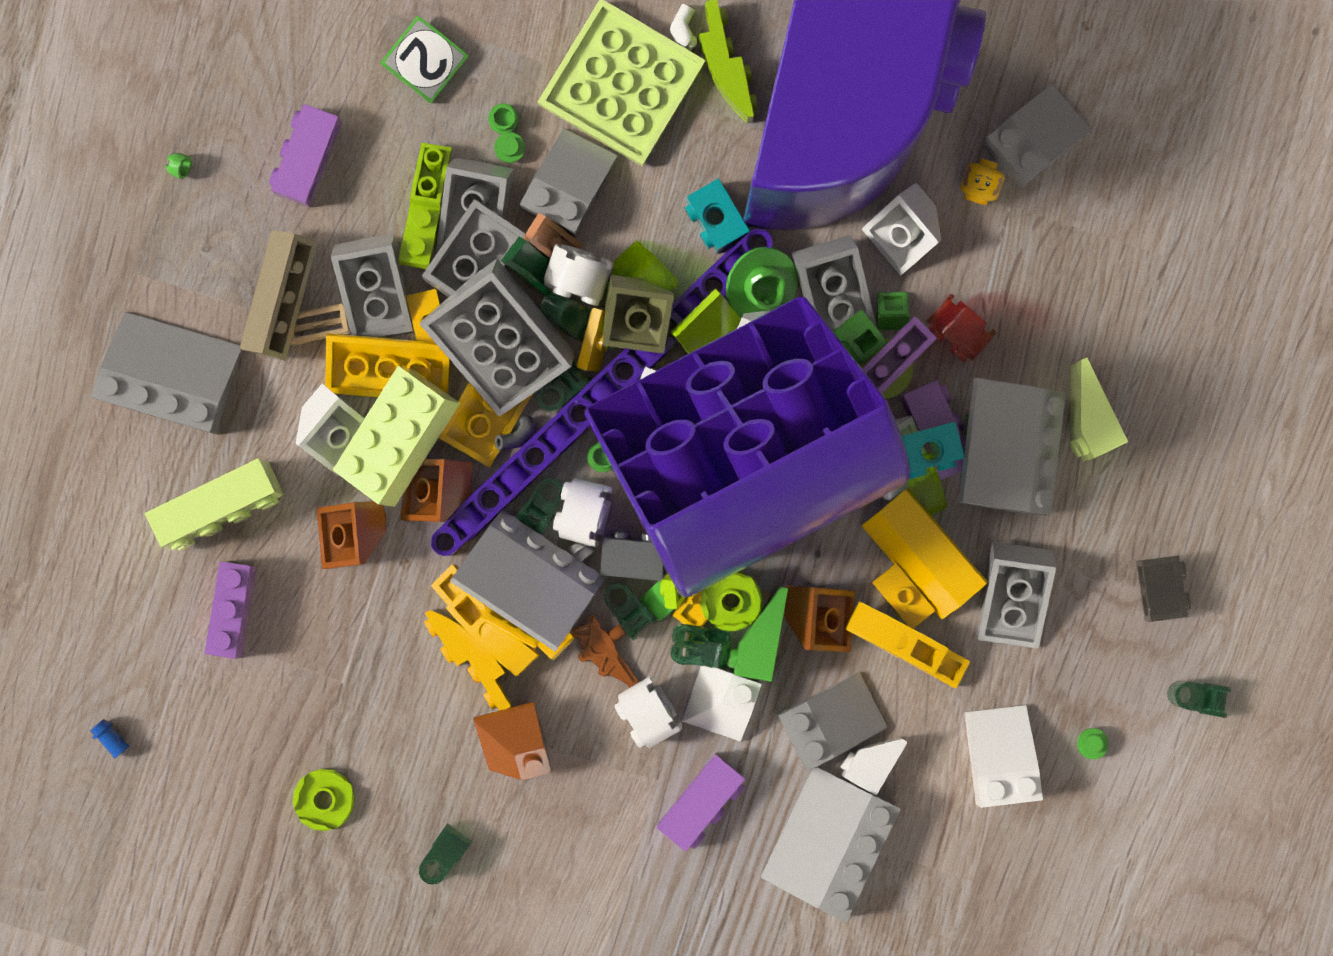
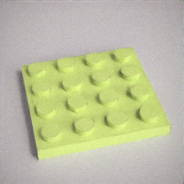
[537,0,706,167]

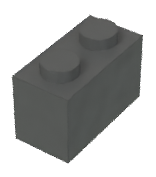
[600,530,665,581]

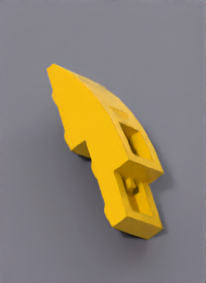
[431,564,539,676]
[845,602,970,689]
[424,610,513,711]

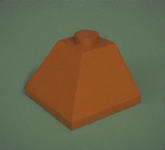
[401,459,473,522]
[316,501,386,569]
[784,586,855,652]
[473,702,552,780]

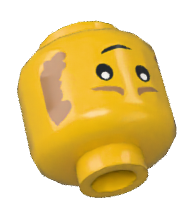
[960,158,1005,206]

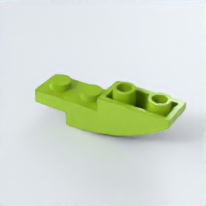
[699,0,758,123]
[398,142,452,269]

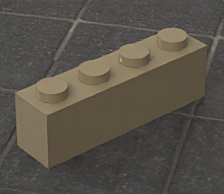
[239,230,318,361]

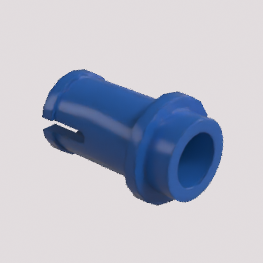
[90,719,130,759]

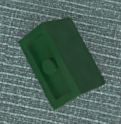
[501,236,558,304]

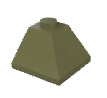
[602,275,674,354]

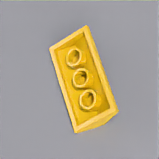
[325,333,451,397]
[439,382,533,468]
[861,488,988,619]

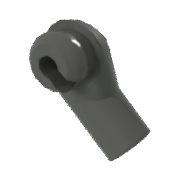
[495,415,537,450]

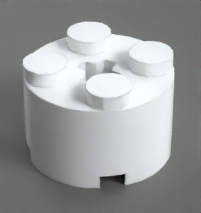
[544,244,614,306]
[553,478,612,547]
[614,676,682,749]

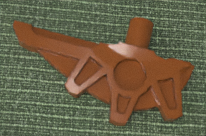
[572,614,639,688]

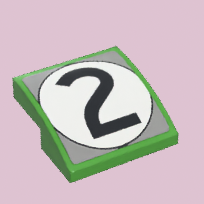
[379,16,469,103]

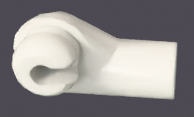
[670,4,697,51]

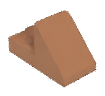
[523,213,583,260]

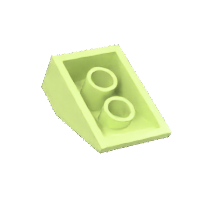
[1069,358,1128,462]

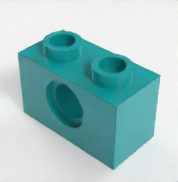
[684,178,749,254]
[901,422,965,479]

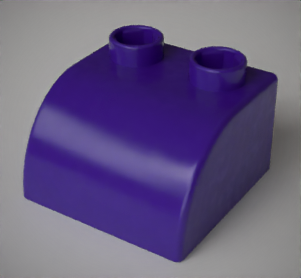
[743,0,986,230]
[585,297,911,597]

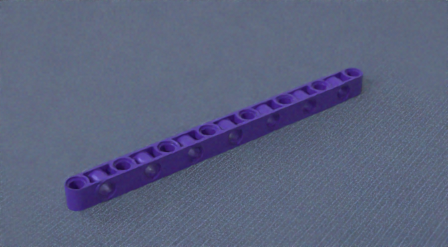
[431,229,773,556]

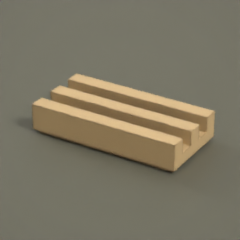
[290,304,351,346]

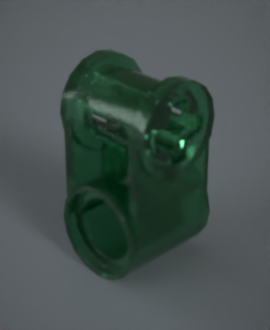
[540,292,591,343]
[537,358,593,414]
[516,478,564,535]
[604,582,658,641]
[670,624,731,668]
[1167,681,1232,718]
[419,823,473,885]

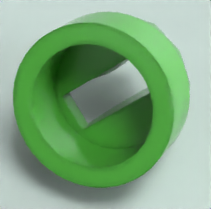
[165,153,192,179]

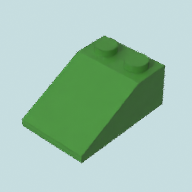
[728,587,788,682]

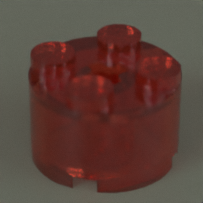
[926,293,997,362]

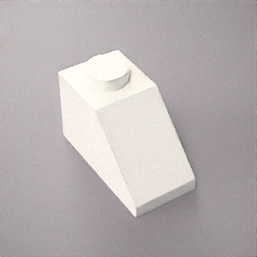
[840,737,907,796]

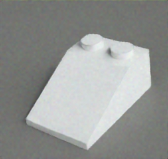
[964,705,1043,808]

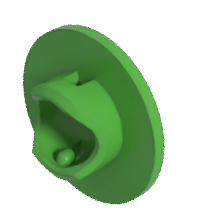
[726,247,798,318]

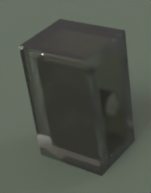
[1136,555,1191,622]

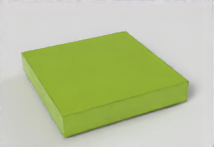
[671,289,741,354]

